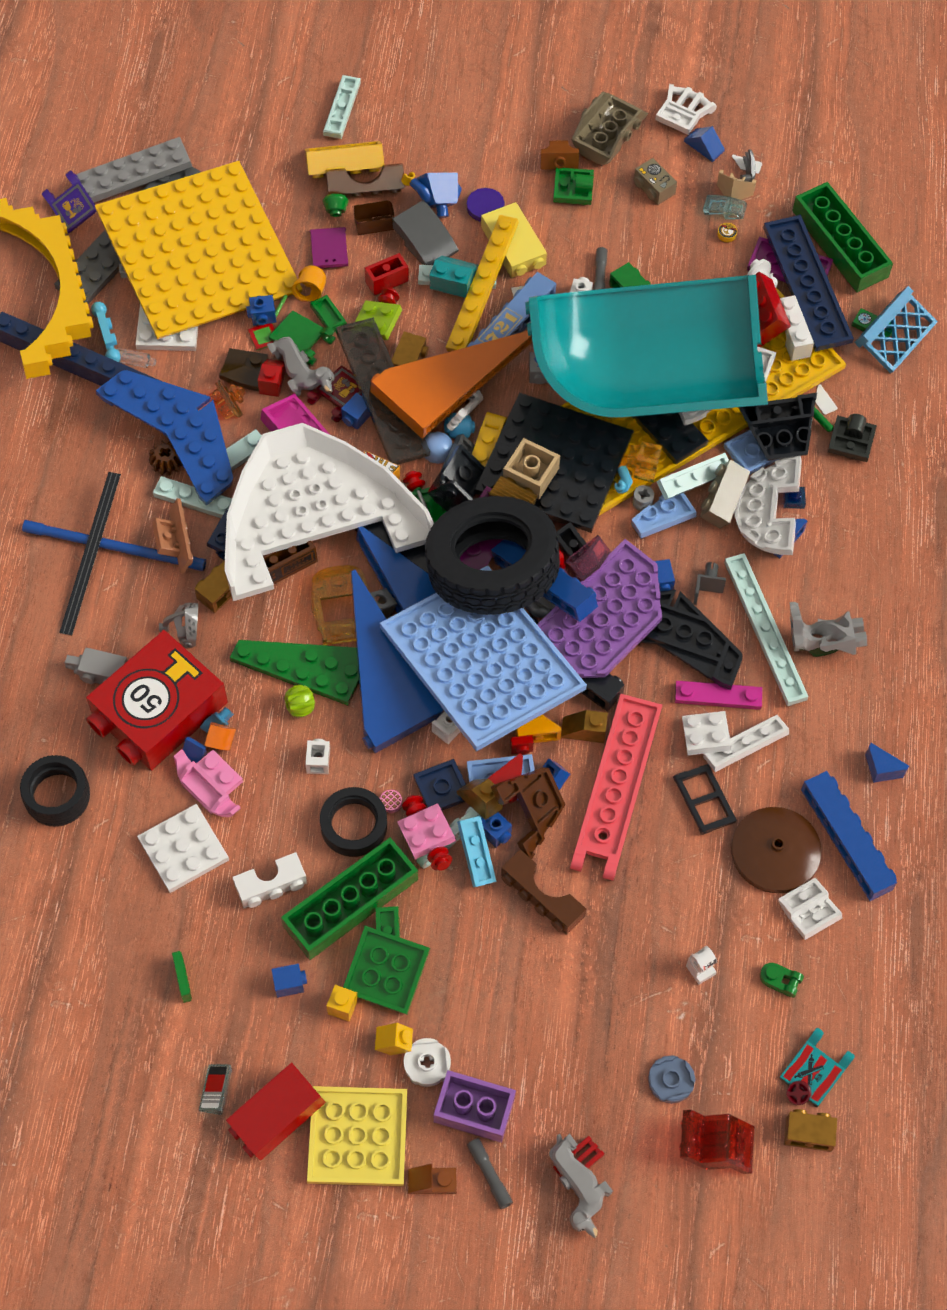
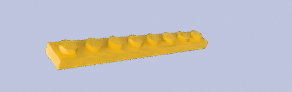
[446,215,519,352]

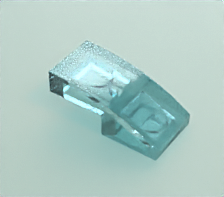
[703,195,747,219]

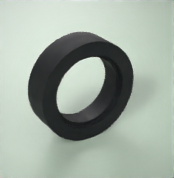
[320,787,387,857]

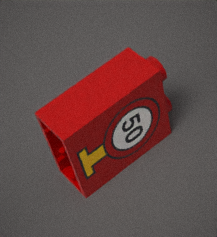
[86,630,228,771]

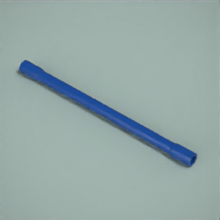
[22,520,206,571]

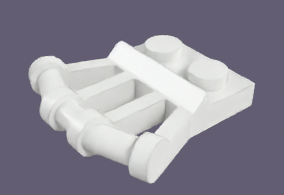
[655,84,717,135]

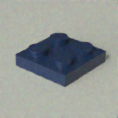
[413,759,466,811]

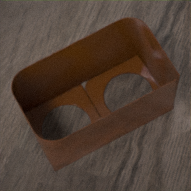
[352,200,394,236]

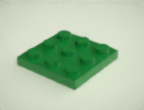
[343,926,431,1015]

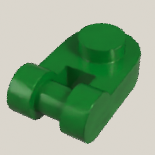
[760,963,804,998]

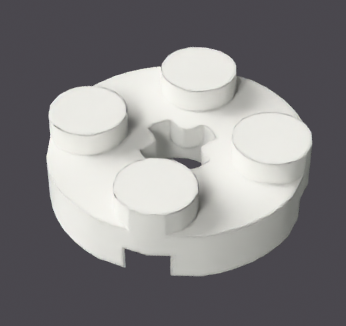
[404,1038,451,1087]

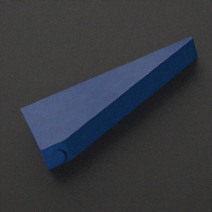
[356,526,436,613]
[351,570,443,753]

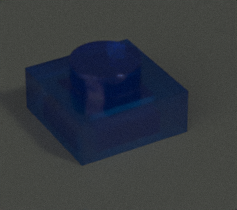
[783,487,806,509]

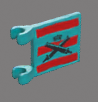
[779,1028,855,1107]

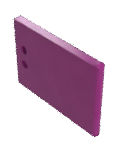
[310,227,348,268]

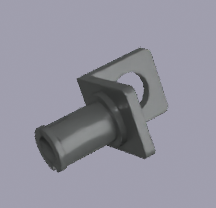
[693,562,726,605]
[370,588,397,619]

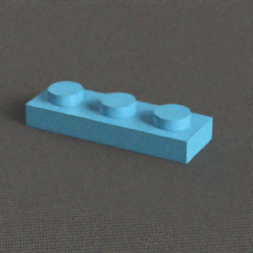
[457,816,497,887]

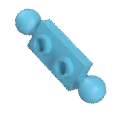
[91,302,121,362]

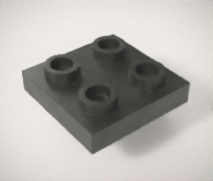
[828,414,877,462]

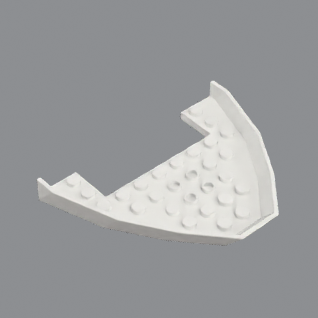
[225,423,434,601]

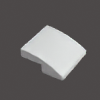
[778,878,842,940]

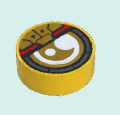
[717,223,737,242]

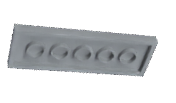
[76,137,192,202]

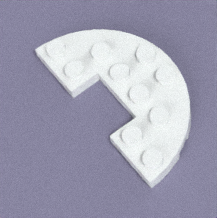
[734,456,802,555]

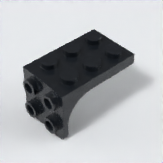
[427,444,485,512]

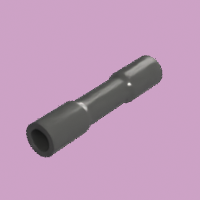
[593,247,608,290]
[467,1138,513,1210]

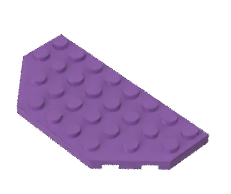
[537,539,662,678]

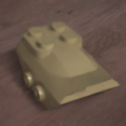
[572,91,649,165]

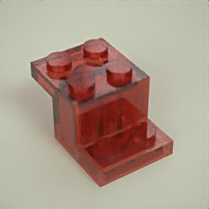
[679,1109,755,1174]

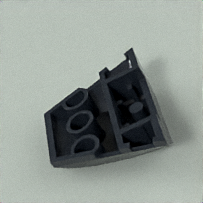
[738,393,817,461]

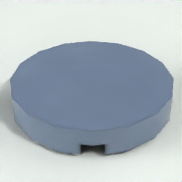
[648,1055,695,1104]

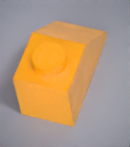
[515,715,561,743]

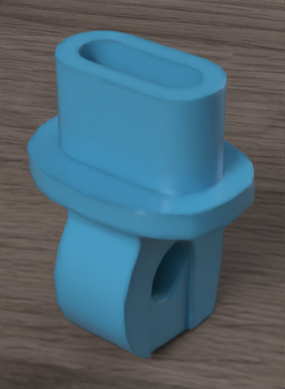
[200,707,234,733]

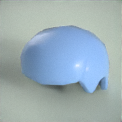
[423,431,453,464]

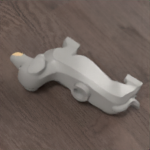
[267,337,335,397]
[549,1134,613,1238]

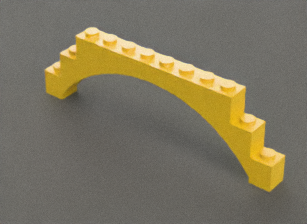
[0,198,94,379]

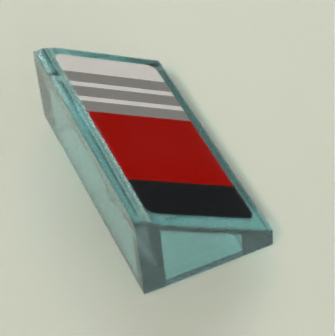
[199,1064,232,1115]

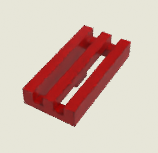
[553,1136,605,1177]

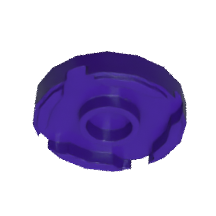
[467,188,505,222]

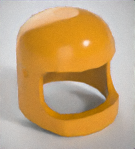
[292,265,326,302]

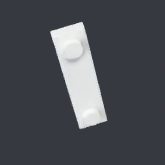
[703,715,789,772]

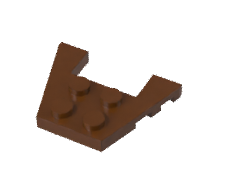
[491,767,566,859]

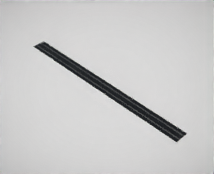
[59,472,121,635]

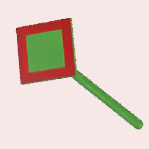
[248,295,288,351]

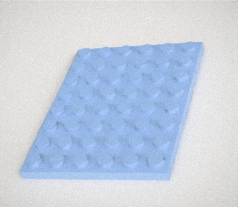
[380,565,587,752]

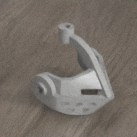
[159,602,198,648]

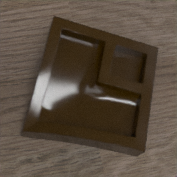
[219,348,269,391]

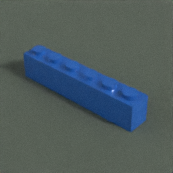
[491,540,598,622]
[801,771,897,901]

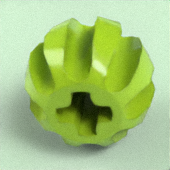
[284,685,315,717]

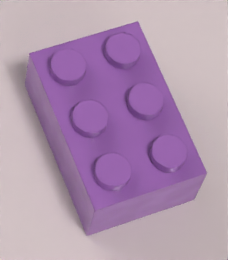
[433,1070,516,1143]

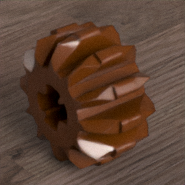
[149,441,183,476]

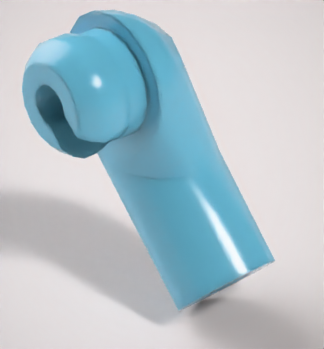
[614,465,633,494]

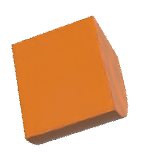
[204,722,236,750]

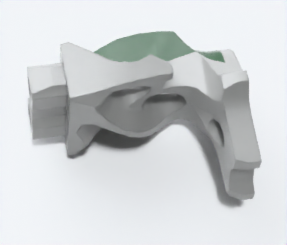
[790,602,867,657]

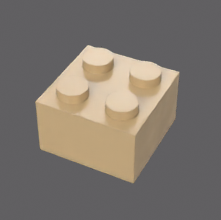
[503,438,560,499]

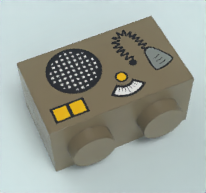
[634,158,677,205]

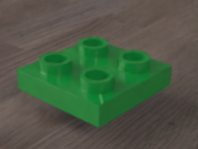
[553,167,594,205]

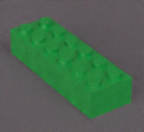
[792,182,893,293]
[281,837,418,960]

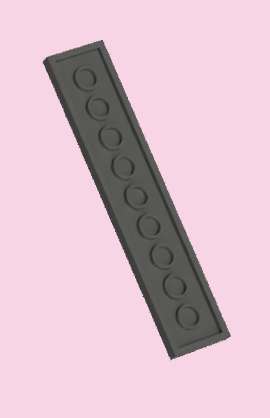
[54,167,201,304]

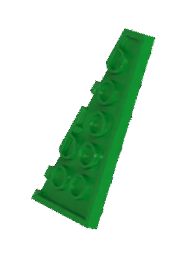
[230,640,359,706]

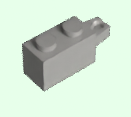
[64,647,128,684]

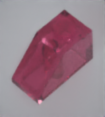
[565,535,611,581]

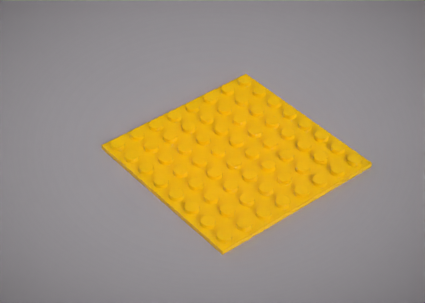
[95,161,303,339]

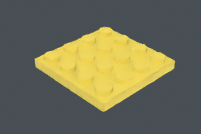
[307,1086,407,1186]

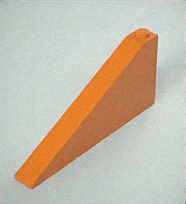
[370,331,533,439]

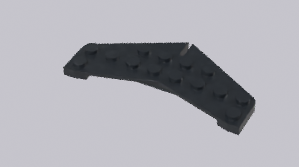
[640,590,743,690]

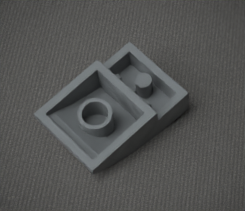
[392,200,459,265]

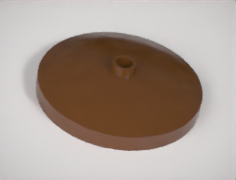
[731,807,822,893]

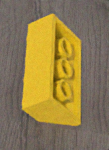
[305,141,384,178]

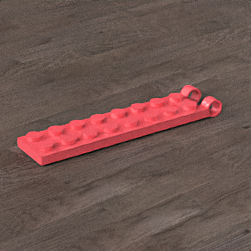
[570,694,662,881]

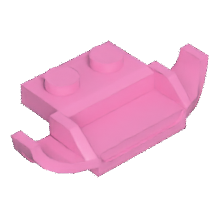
[173,749,243,817]

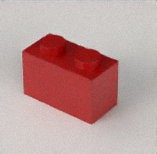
[364,253,409,296]

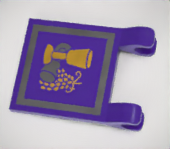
[42,170,97,233]

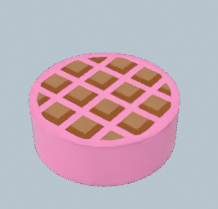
[380,790,402,813]

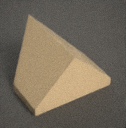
[717,170,757,204]

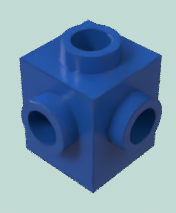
[246,295,277,326]

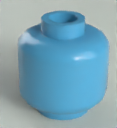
[444,413,475,439]

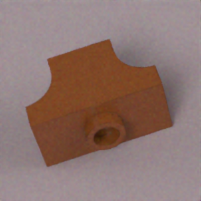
[540,140,579,170]

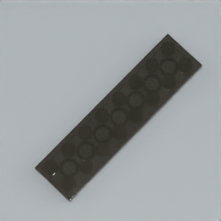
[335,317,430,465]

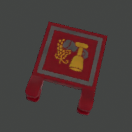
[307,365,371,422]

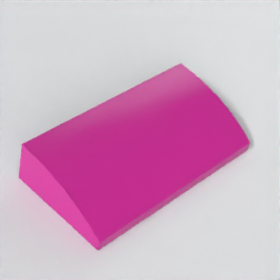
[260,394,330,435]

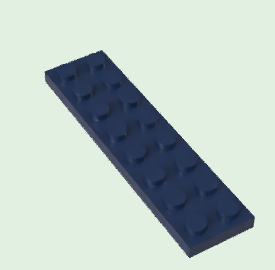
[763,215,854,352]

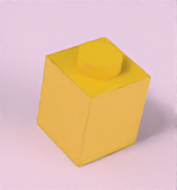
[326,985,358,1022]
[375,1023,413,1056]

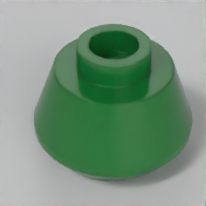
[322,194,349,217]

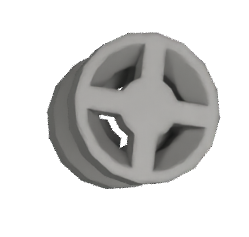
[632,485,654,511]

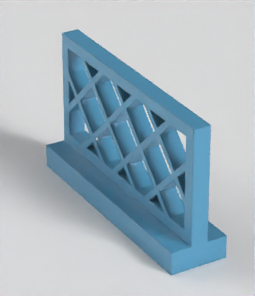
[854,286,938,374]

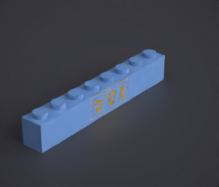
[467,272,556,347]

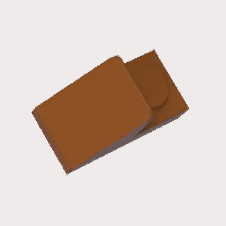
[408,1164,457,1194]

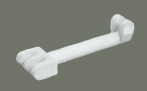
[447,390,483,431]

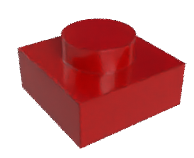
[510,735,534,755]

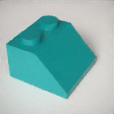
[429,256,479,298]

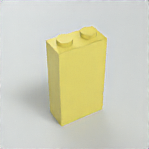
[481,202,547,278]

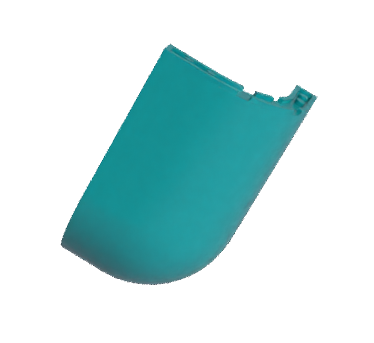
[525,275,768,417]

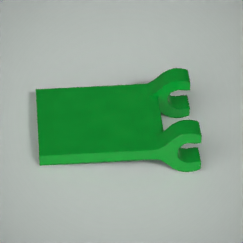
[269,310,336,366]

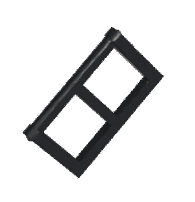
[673,764,737,835]

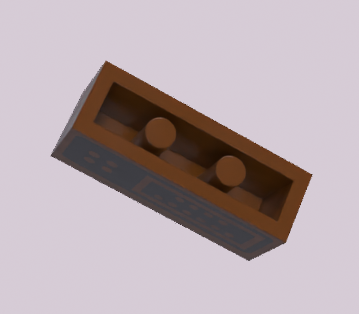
[263,541,318,584]

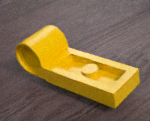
[472,412,507,467]

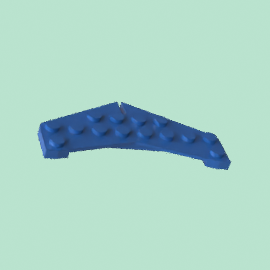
[96,370,233,506]

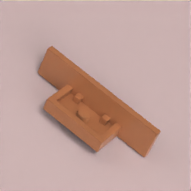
[152,498,193,574]

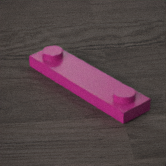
[675,681,762,710]

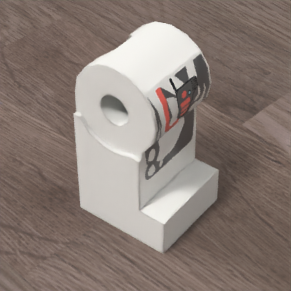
[686,946,717,985]

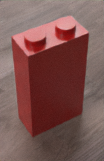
[226,1062,326,1161]

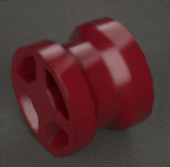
[786,1080,812,1105]

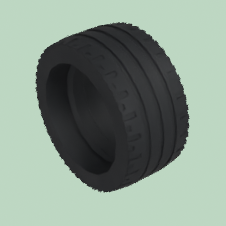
[20,755,90,827]

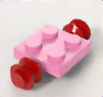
[397,795,456,871]

